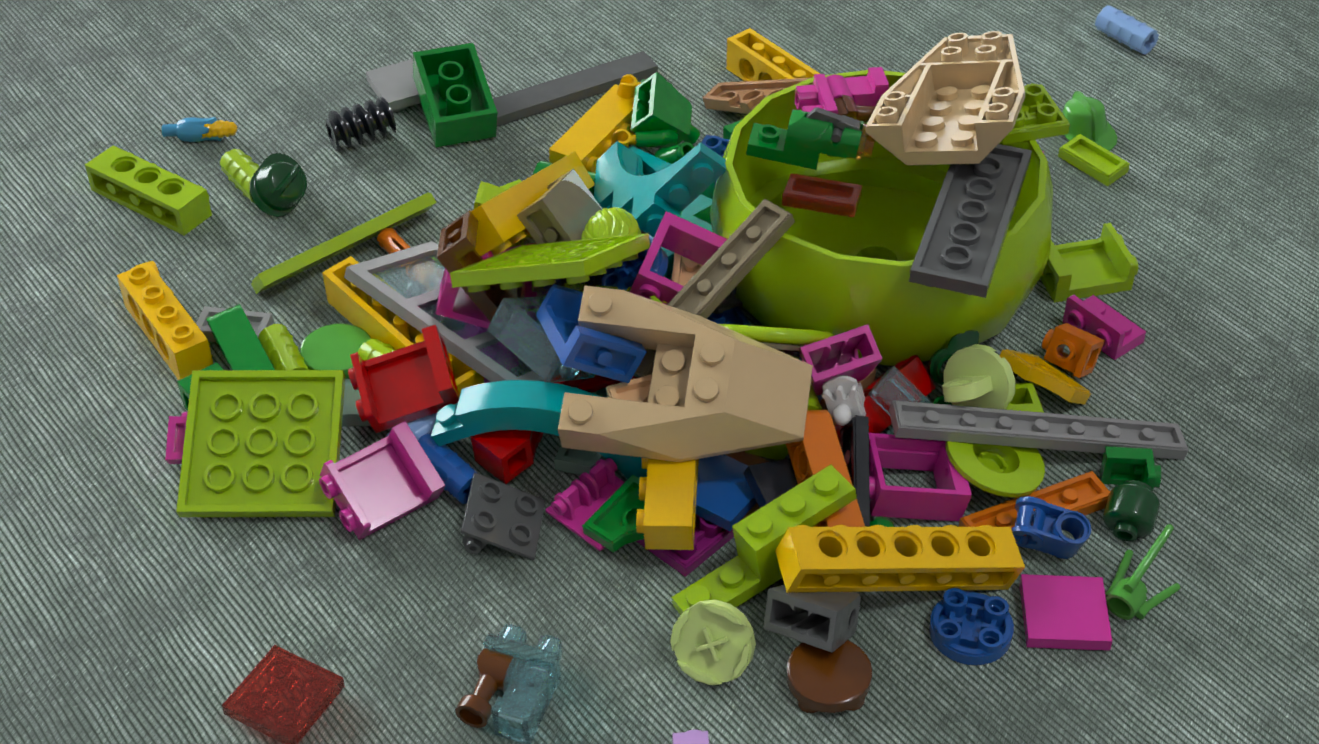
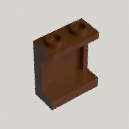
[436,210,522,323]

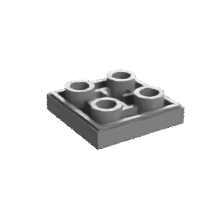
[366,59,421,112]

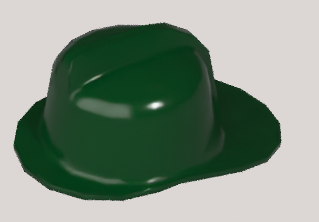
[250,153,307,217]

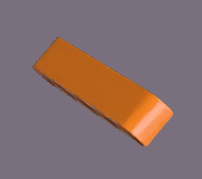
[786,410,865,527]

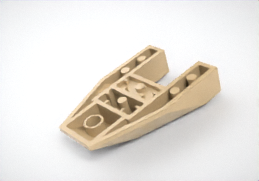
[558,286,813,462]

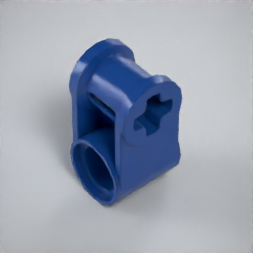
[1011,496,1091,559]

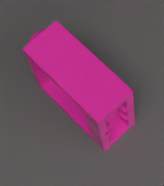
[630,211,727,305]
[869,433,972,522]

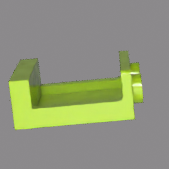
[1040,223,1139,303]

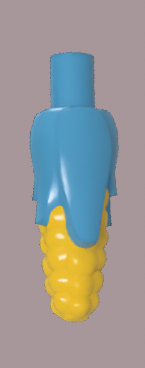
[162,117,238,142]

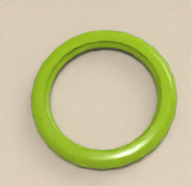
[719,324,834,345]

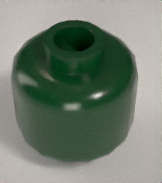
[1103,480,1160,542]

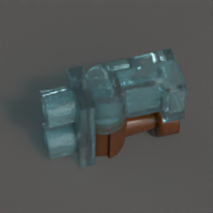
[455,623,562,744]

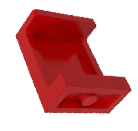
[348,324,460,433]

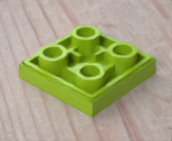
[1001,84,1070,145]

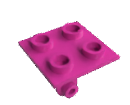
[545,458,625,551]

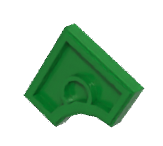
[582,475,645,553]

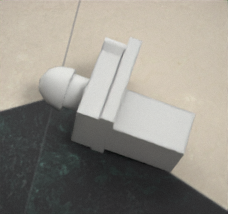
[822,375,866,426]

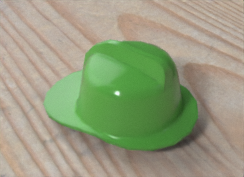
[1062,91,1117,151]

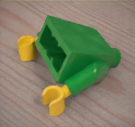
[611,72,700,148]

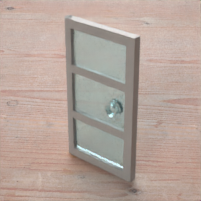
[344,241,563,382]

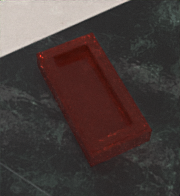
[782,173,862,218]

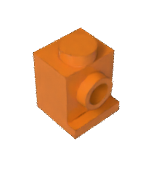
[1042,323,1105,378]

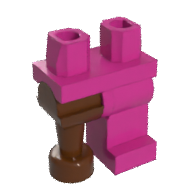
[795,67,889,123]

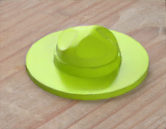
[946,441,1045,497]

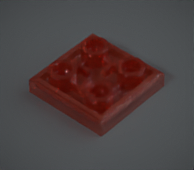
[222,645,345,744]

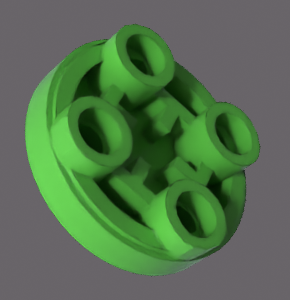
[300,324,371,379]

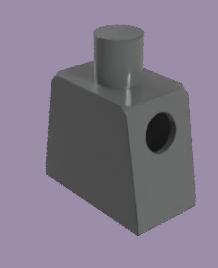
[763,585,861,652]

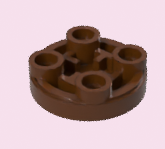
[786,640,872,713]

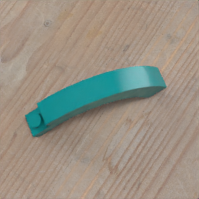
[431,380,647,479]

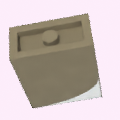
[517,168,602,244]

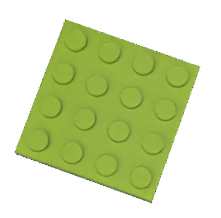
[450,233,650,292]
[176,370,346,517]

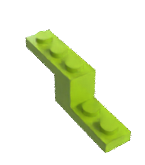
[671,465,857,615]

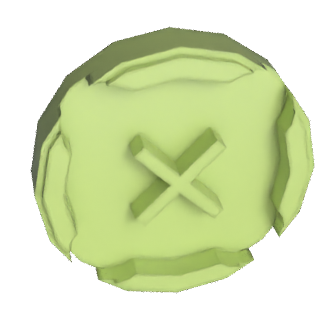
[942,344,1015,409]
[670,599,756,685]

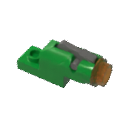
[746,107,875,170]

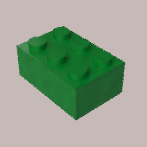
[413,43,498,148]

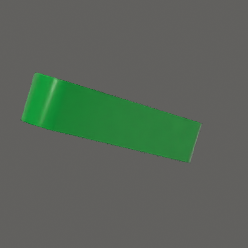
[206,304,275,370]

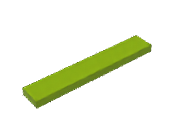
[251,192,437,294]

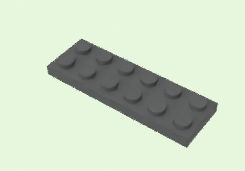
[909,144,1032,298]

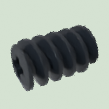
[326,97,396,152]

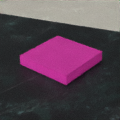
[1019,574,1113,651]

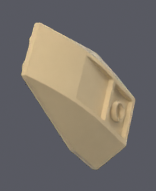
[865,31,1025,165]

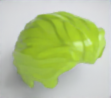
[581,207,641,240]

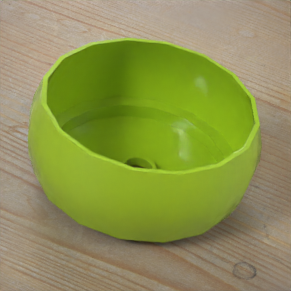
[710,70,1053,366]

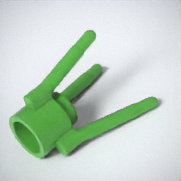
[1105,524,1180,620]

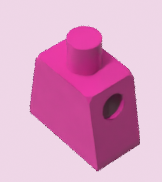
[800,324,882,396]

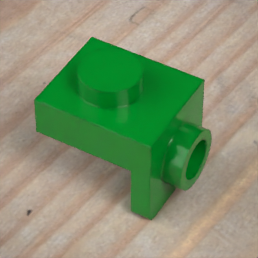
[1099,446,1161,489]

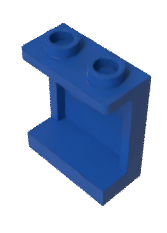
[536,284,647,383]

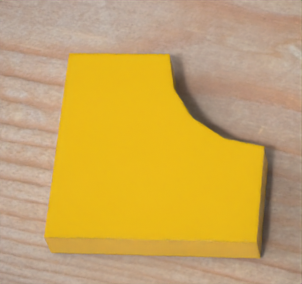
[999,349,1091,405]

